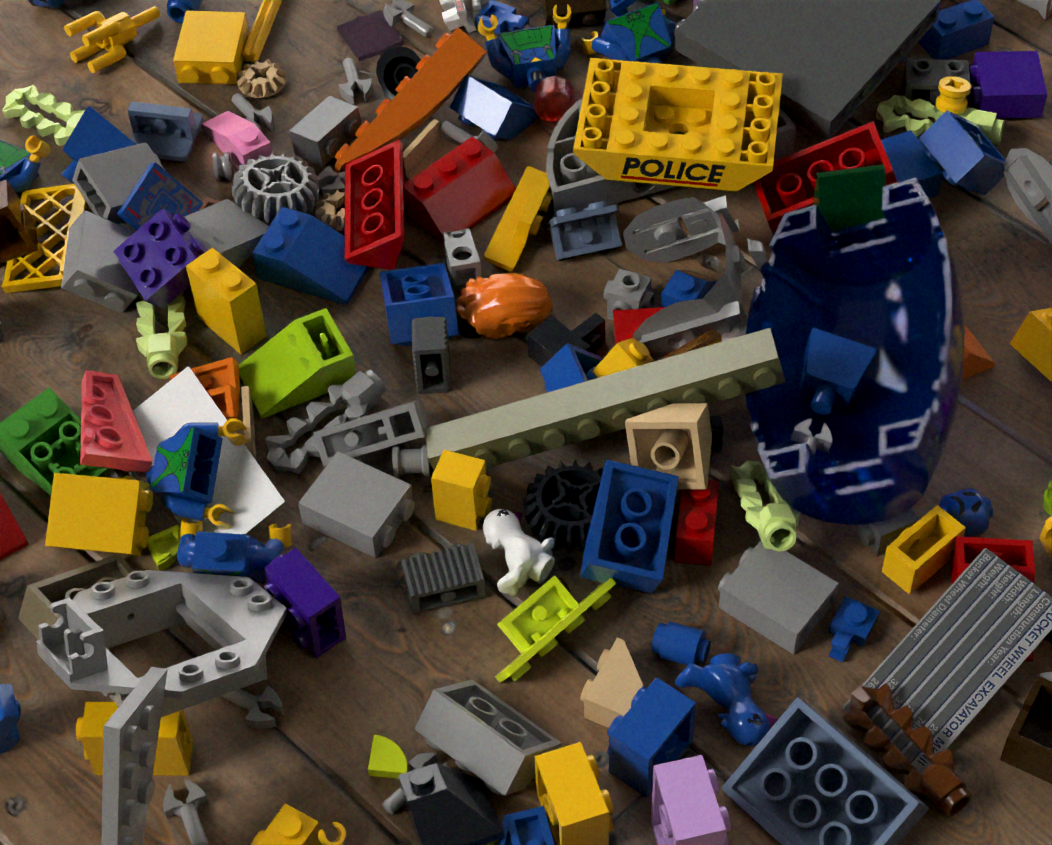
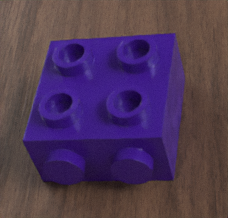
[969,51,1047,118]
[113,208,207,309]
[264,548,346,658]

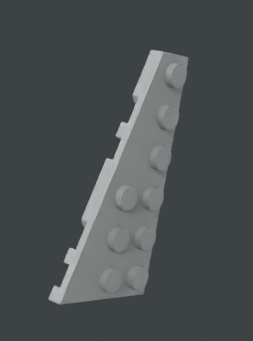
[101,666,168,845]

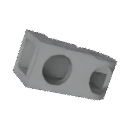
[442,228,482,291]

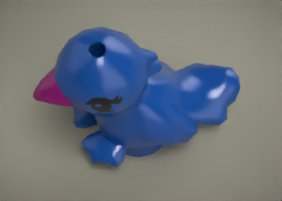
[675,654,778,746]

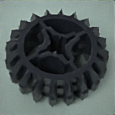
[524,459,603,553]

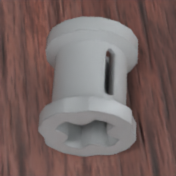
[392,445,430,478]

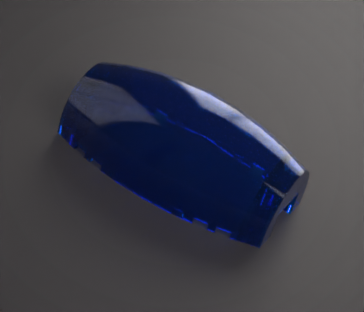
[745,178,965,525]

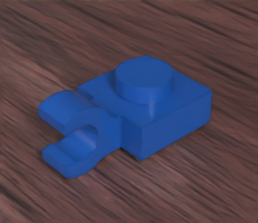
[475,0,529,33]
[828,596,880,663]

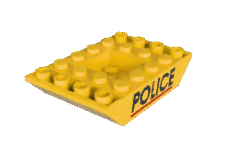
[573,58,783,191]

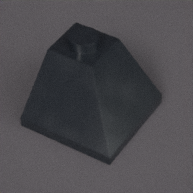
[398,763,505,845]

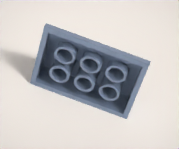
[721,697,929,845]

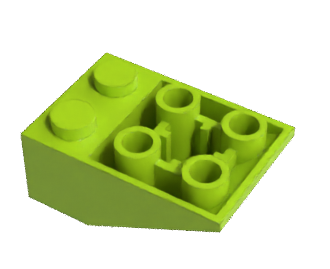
[239,308,356,419]

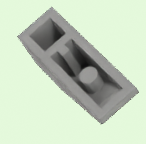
[313,399,430,466]

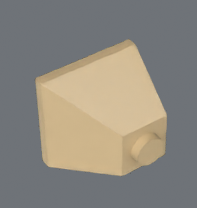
[625,403,712,489]

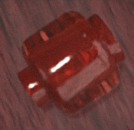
[534,76,575,123]

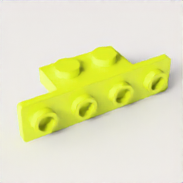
[495,576,616,683]

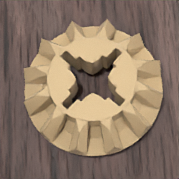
[237,59,286,98]
[315,189,345,231]

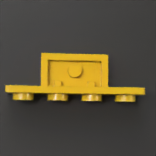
[483,166,552,272]

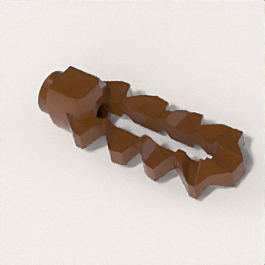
[843,683,972,817]

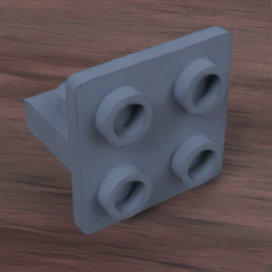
[127,102,204,162]
[545,200,622,261]

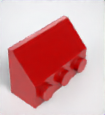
[403,136,516,244]

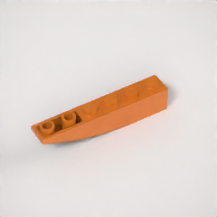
[334,27,487,173]

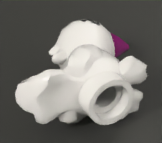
[483,509,555,597]

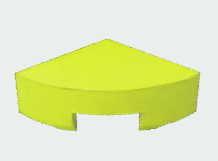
[147,524,180,571]
[368,735,408,779]

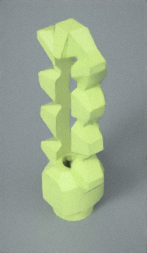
[2,85,85,146]
[876,95,1005,145]
[136,291,187,379]
[729,460,801,552]

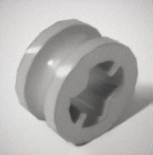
[213,152,233,181]

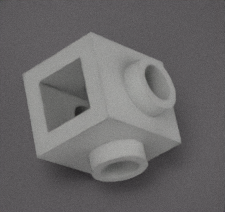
[603,268,655,320]

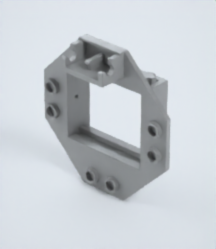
[36,570,287,717]

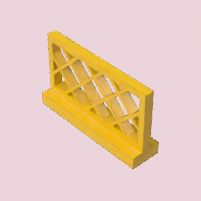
[2,184,94,293]

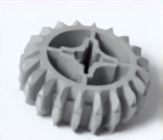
[232,153,320,225]

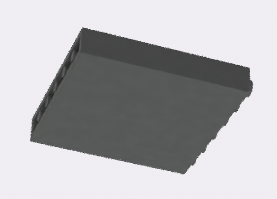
[674,0,941,140]

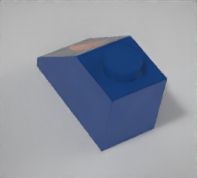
[661,270,718,330]

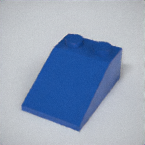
[252,207,370,305]
[379,263,459,346]
[580,460,679,594]

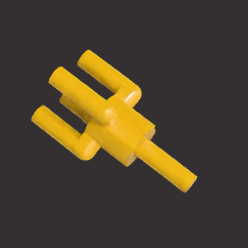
[64,6,160,73]

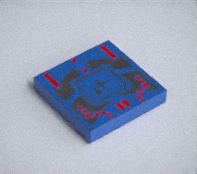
[117,162,203,231]

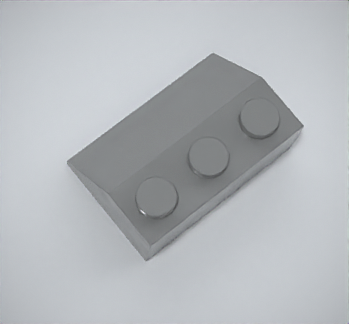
[414,679,562,796]

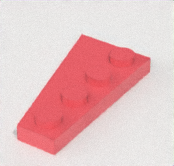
[80,370,153,473]

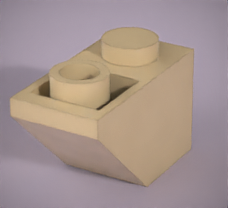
[580,637,643,728]

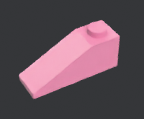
[202,111,272,171]

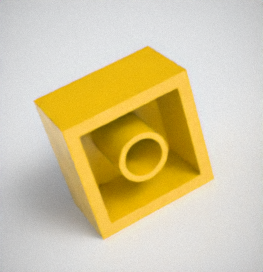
[535,742,614,845]

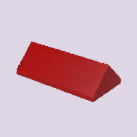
[345,140,404,270]

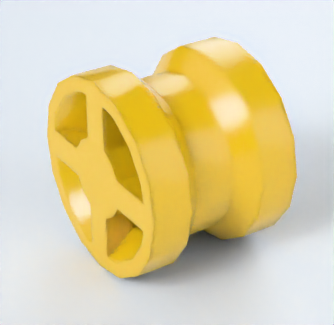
[935,76,971,114]

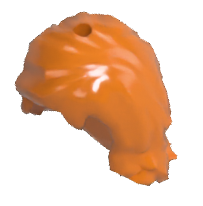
[456,273,553,340]

